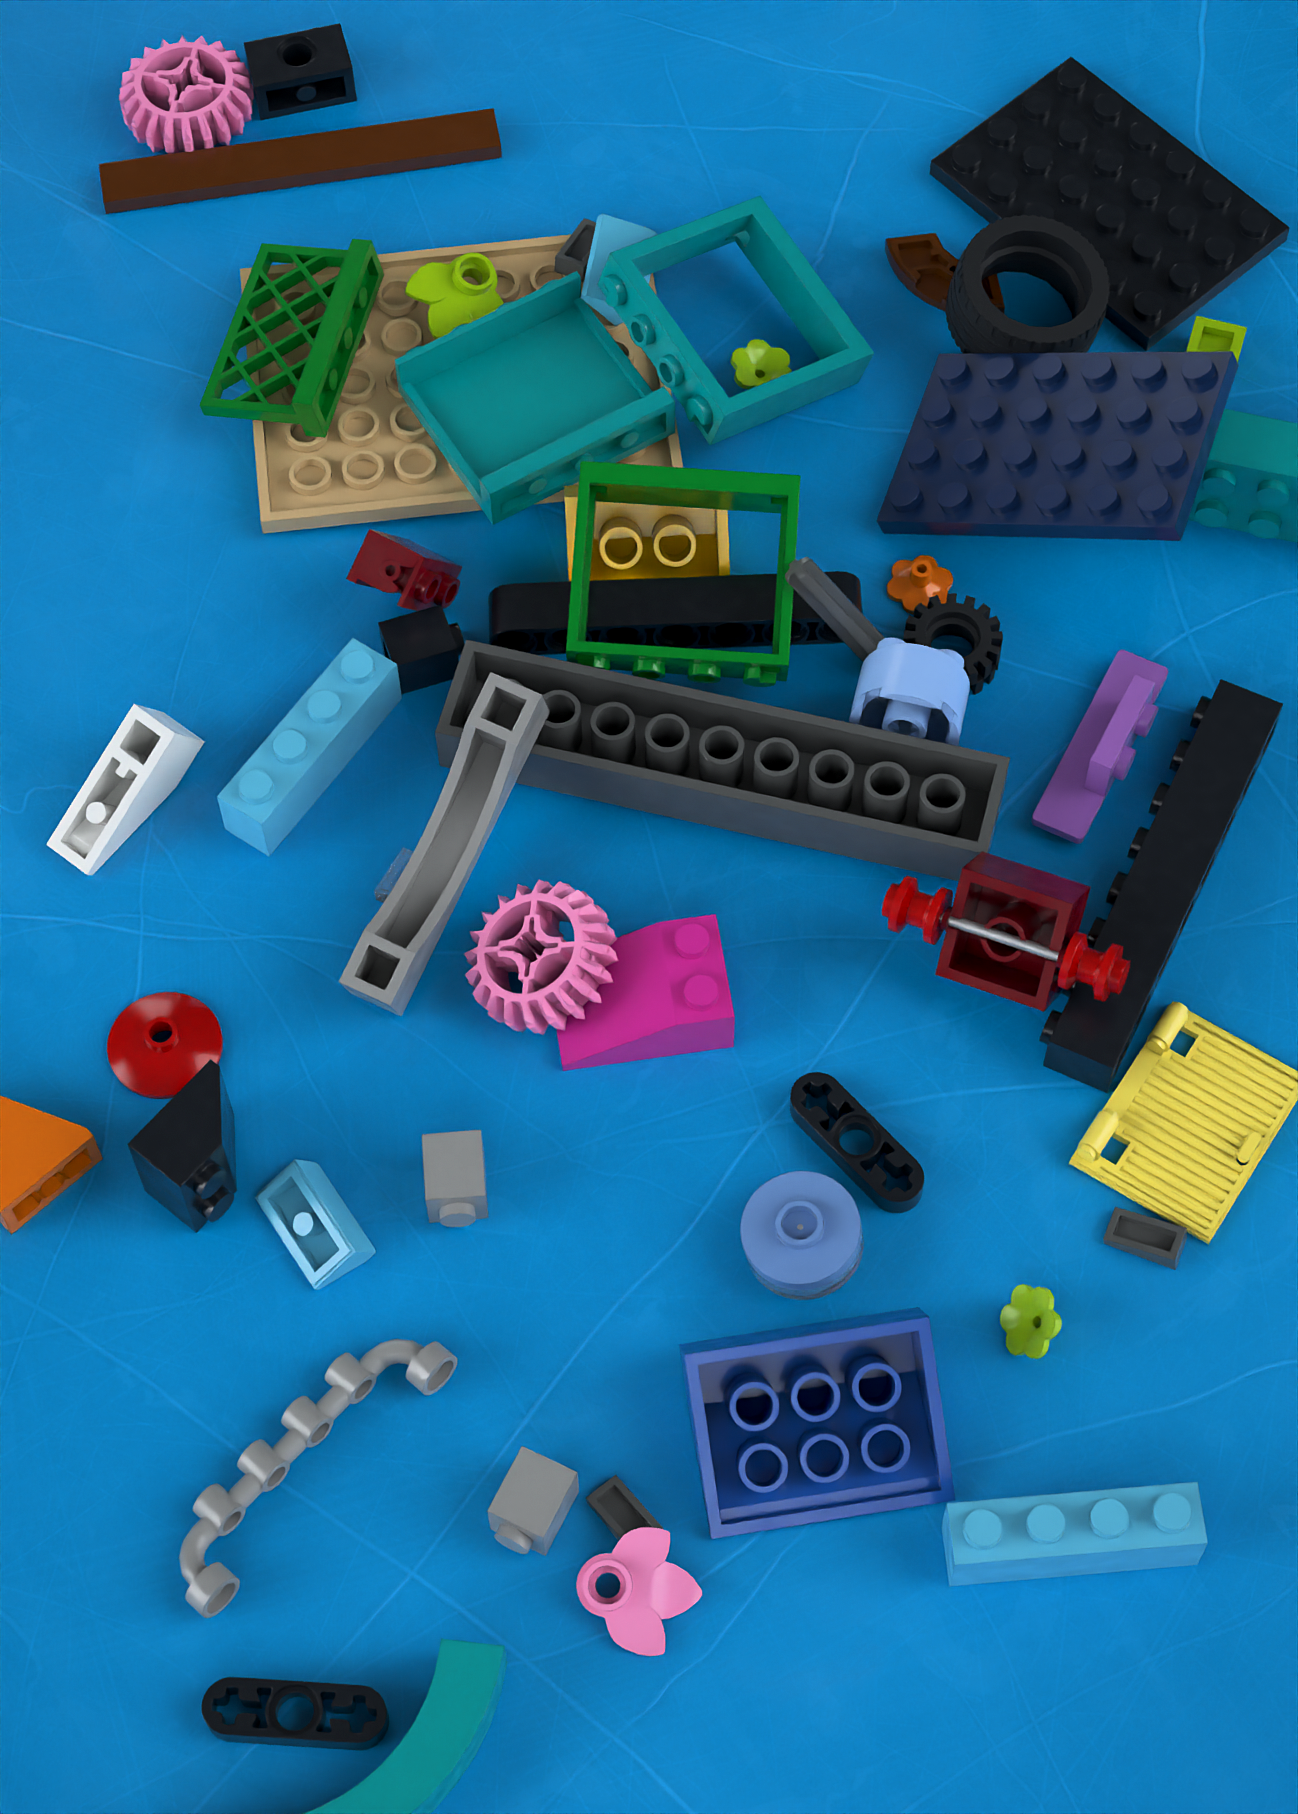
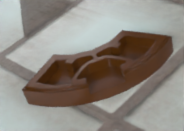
[885,233,1005,313]

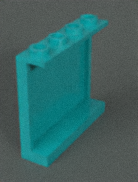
[394,271,675,525]

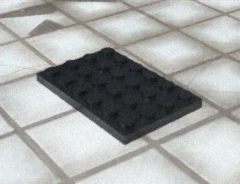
[930,57,1290,351]

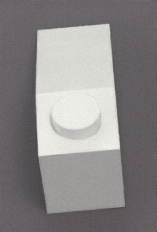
[46,704,205,876]

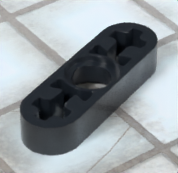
[790,1072,924,1213]
[202,1677,389,1750]

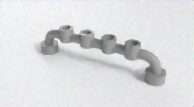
[179,1339,458,1618]

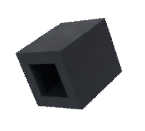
[378,605,465,695]

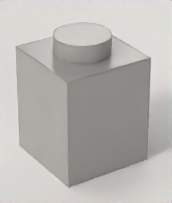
[422,1130,488,1227]
[487,1446,579,1556]

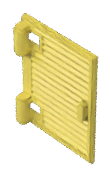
[1069,1002,1298,1245]

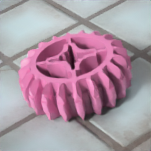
[119,35,254,154]
[464,879,619,1035]

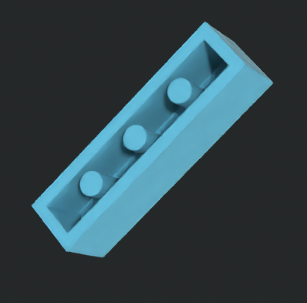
[217,638,402,857]
[942,1482,1208,1586]

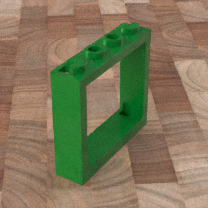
[566,461,801,687]

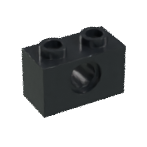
[244,23,357,120]

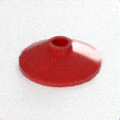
[107,992,223,1099]

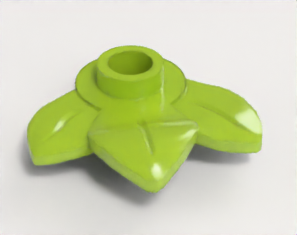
[405,252,504,340]

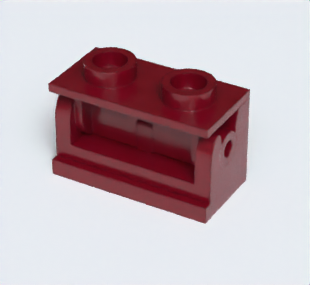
[346,529,462,611]

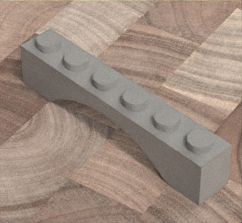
[339,672,550,1017]

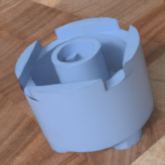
[849,637,970,746]

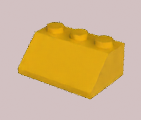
[564,485,730,581]

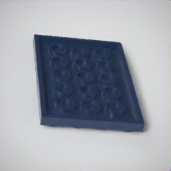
[876,351,1239,541]

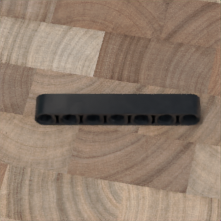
[488,571,863,655]

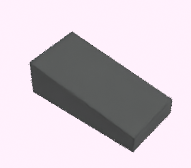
[554,218,596,282]
[1103,1207,1187,1270]
[586,1475,664,1541]

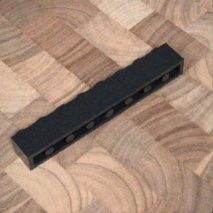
[1039,679,1283,1093]

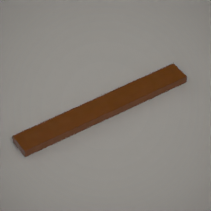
[99,108,502,214]

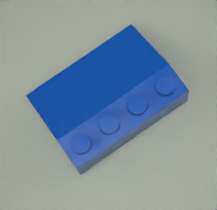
[679,1307,955,1539]

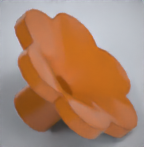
[886,555,953,615]

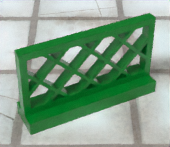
[199,239,384,438]

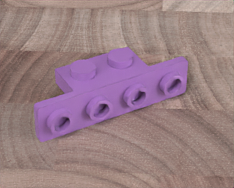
[1031,650,1168,844]

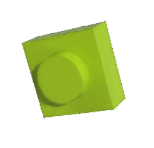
[1186,316,1247,363]

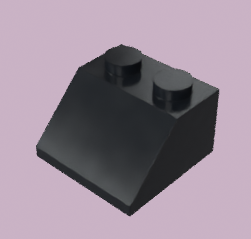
[127,1059,237,1233]

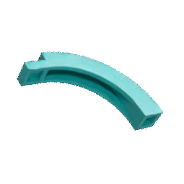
[302,1639,507,1814]

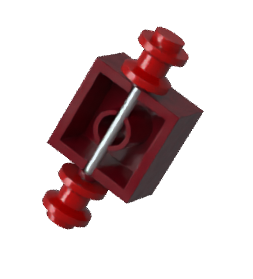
[882,851,1130,1011]

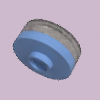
[740,1171,864,1300]

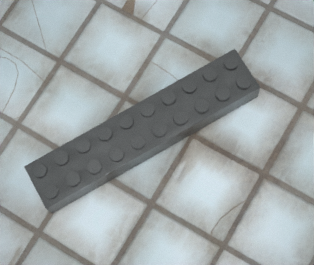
[435,640,1010,881]

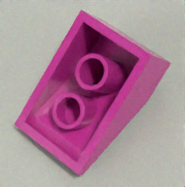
[556,914,735,1071]

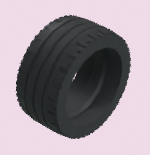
[946,215,1110,354]

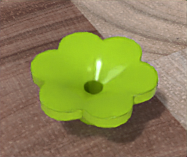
[730,339,792,390]
[1000,1284,1062,1359]

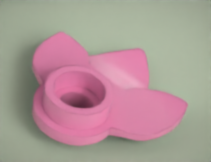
[576,1527,702,1656]

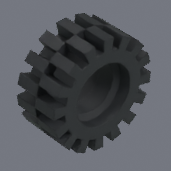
[903,593,1003,695]

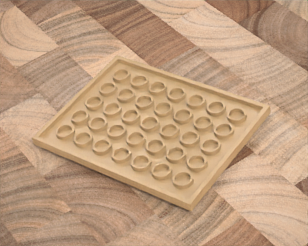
[240,234,683,534]

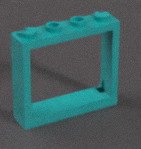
[597,196,874,445]

